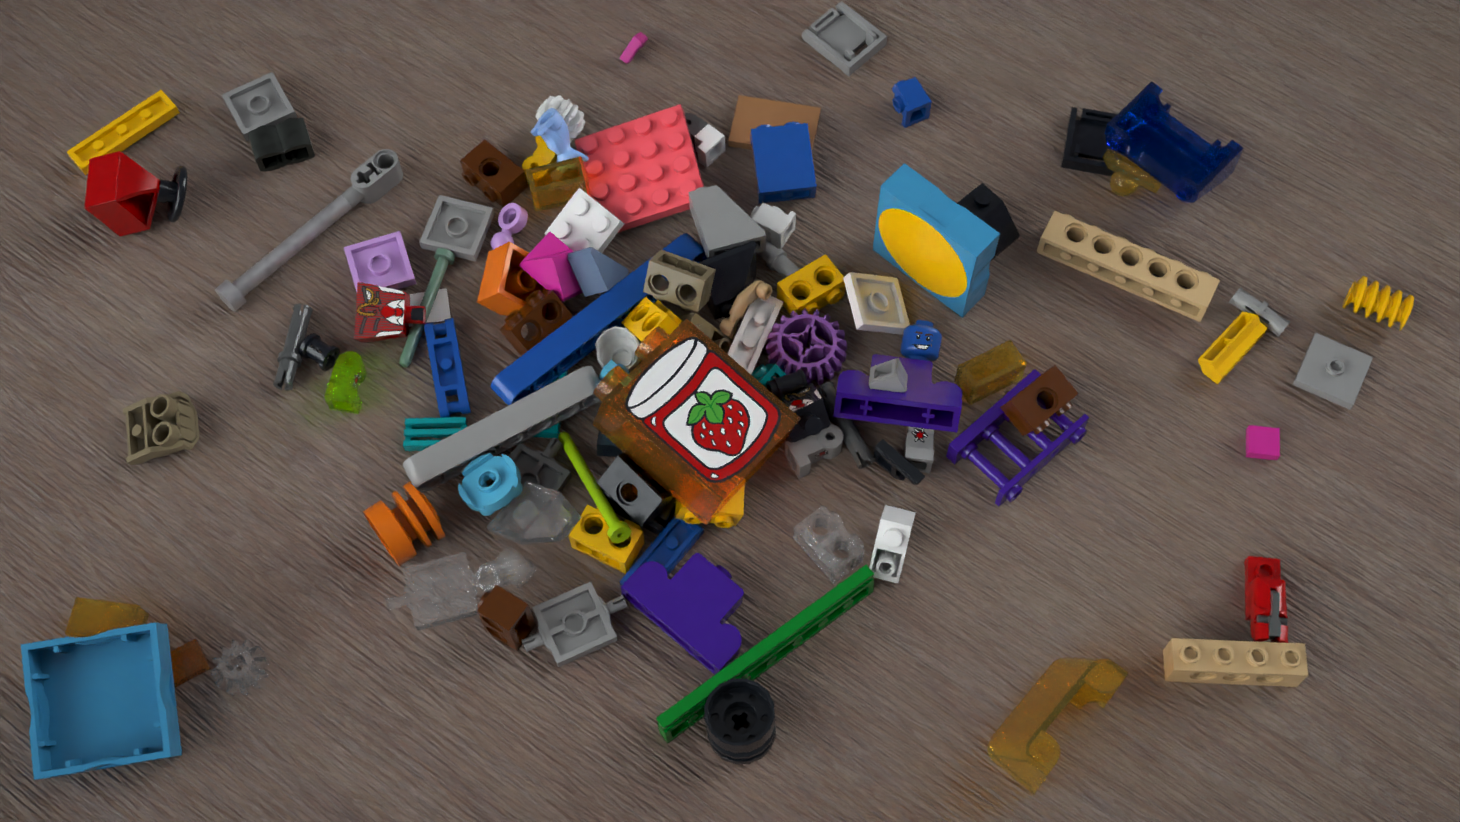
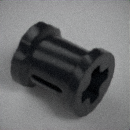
[299,333,340,371]

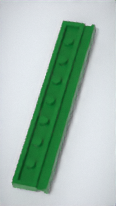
[656,565,874,743]

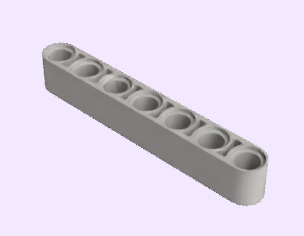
[403,366,607,493]

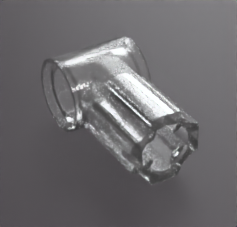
[476,546,536,592]

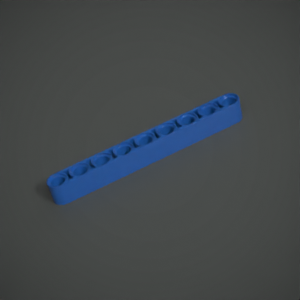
[490,233,707,405]

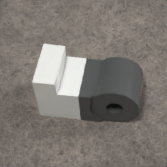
[684,113,726,168]

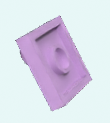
[344,231,417,292]

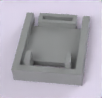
[802,1,887,76]

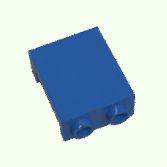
[750,122,817,204]

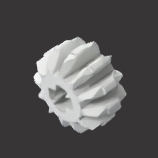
[535,95,585,143]

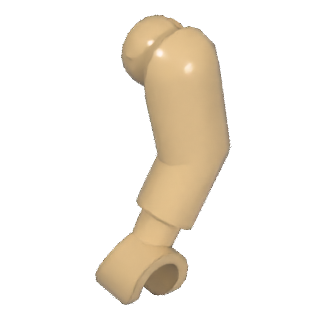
[719,280,772,339]

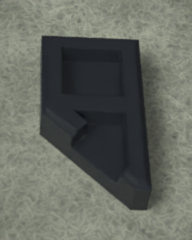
[874,439,925,485]

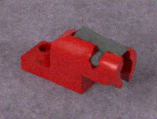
[1245,556,1288,643]

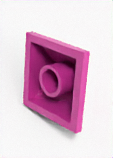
[519,232,583,302]

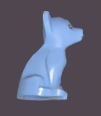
[530,108,589,173]

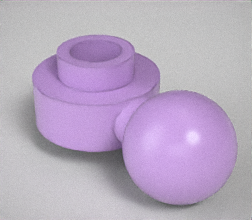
[491,203,528,249]

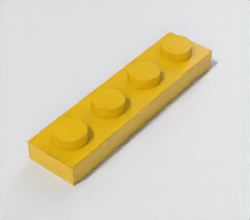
[66,90,180,175]

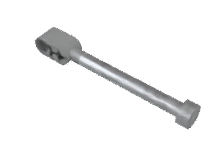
[215,149,403,312]

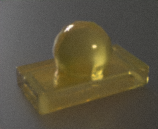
[1103,149,1161,197]

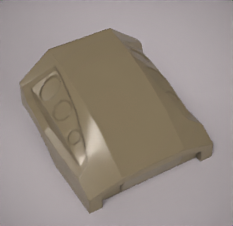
[123,391,199,465]

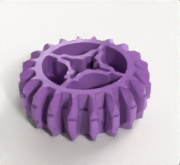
[766,308,847,386]

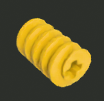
[1342,276,1414,331]

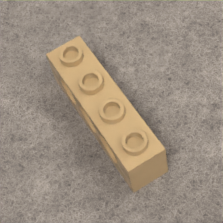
[1163,638,1308,687]

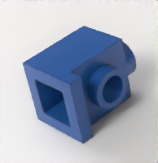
[892,77,932,128]

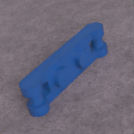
[424,318,471,418]

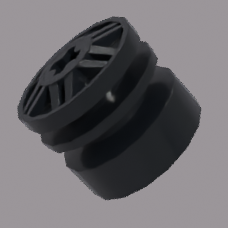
[704,678,776,764]

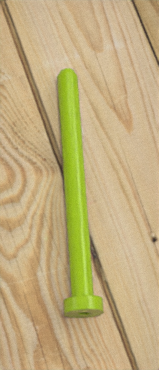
[558,431,631,543]

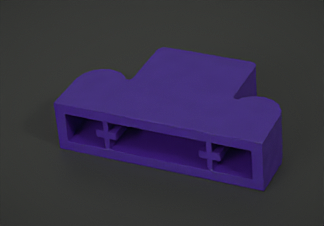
[833,354,962,433]
[621,553,744,675]

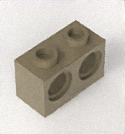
[643,249,716,312]

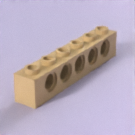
[1037,211,1220,322]

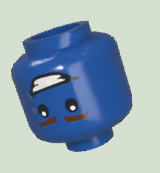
[900,320,942,362]

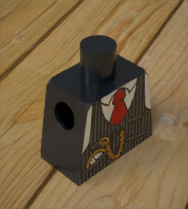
[772,383,831,443]

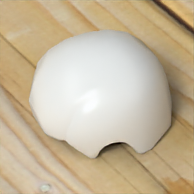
[595,326,642,372]

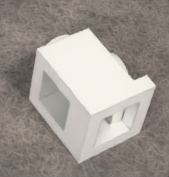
[750,202,796,249]

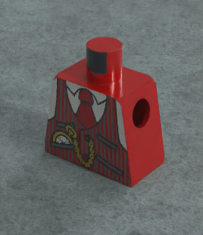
[354,282,426,342]

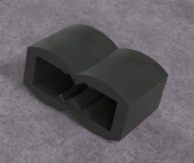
[248,118,315,171]

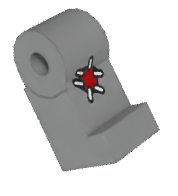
[784,424,844,479]
[904,426,934,473]

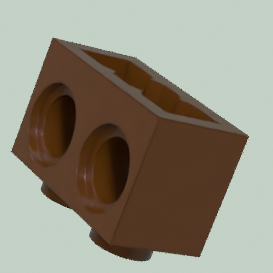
[499,290,574,356]
[477,585,536,651]

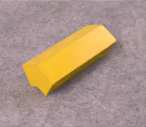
[1198,311,1268,385]

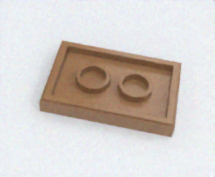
[728,95,821,153]

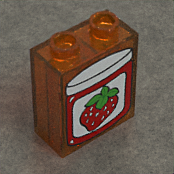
[593,318,801,525]

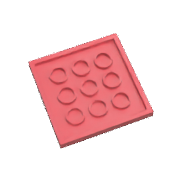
[575,104,704,233]

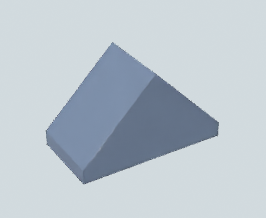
[568,247,629,297]

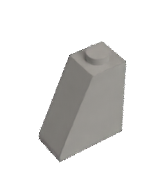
[689,185,766,259]

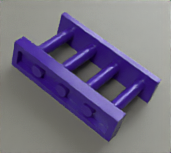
[946,369,1089,507]

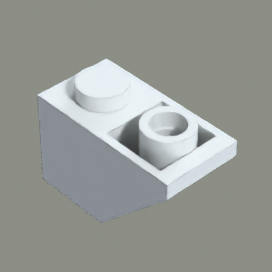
[869,505,916,583]

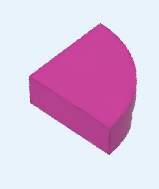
[619,32,648,64]

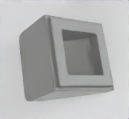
[868,358,908,392]

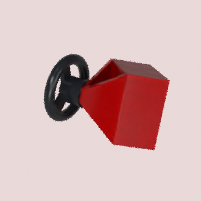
[84,151,188,236]

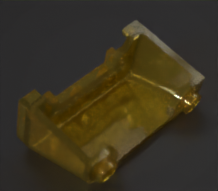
[988,657,1129,795]

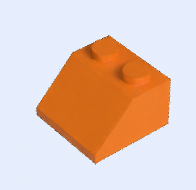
[477,242,547,318]

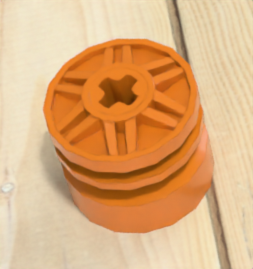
[363,482,445,566]

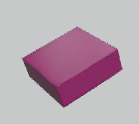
[1246,425,1280,460]

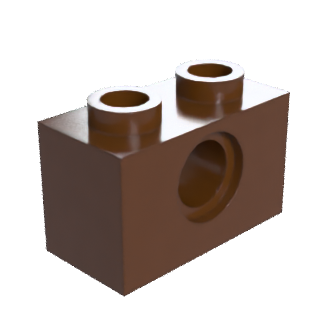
[460,139,528,208]
[1000,365,1079,436]

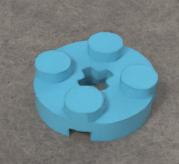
[458,453,523,516]

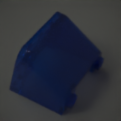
[1105,81,1244,203]

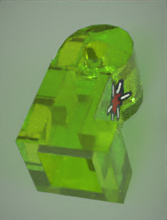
[324,351,367,414]

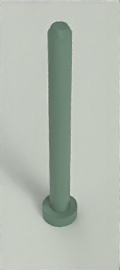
[399,248,456,368]

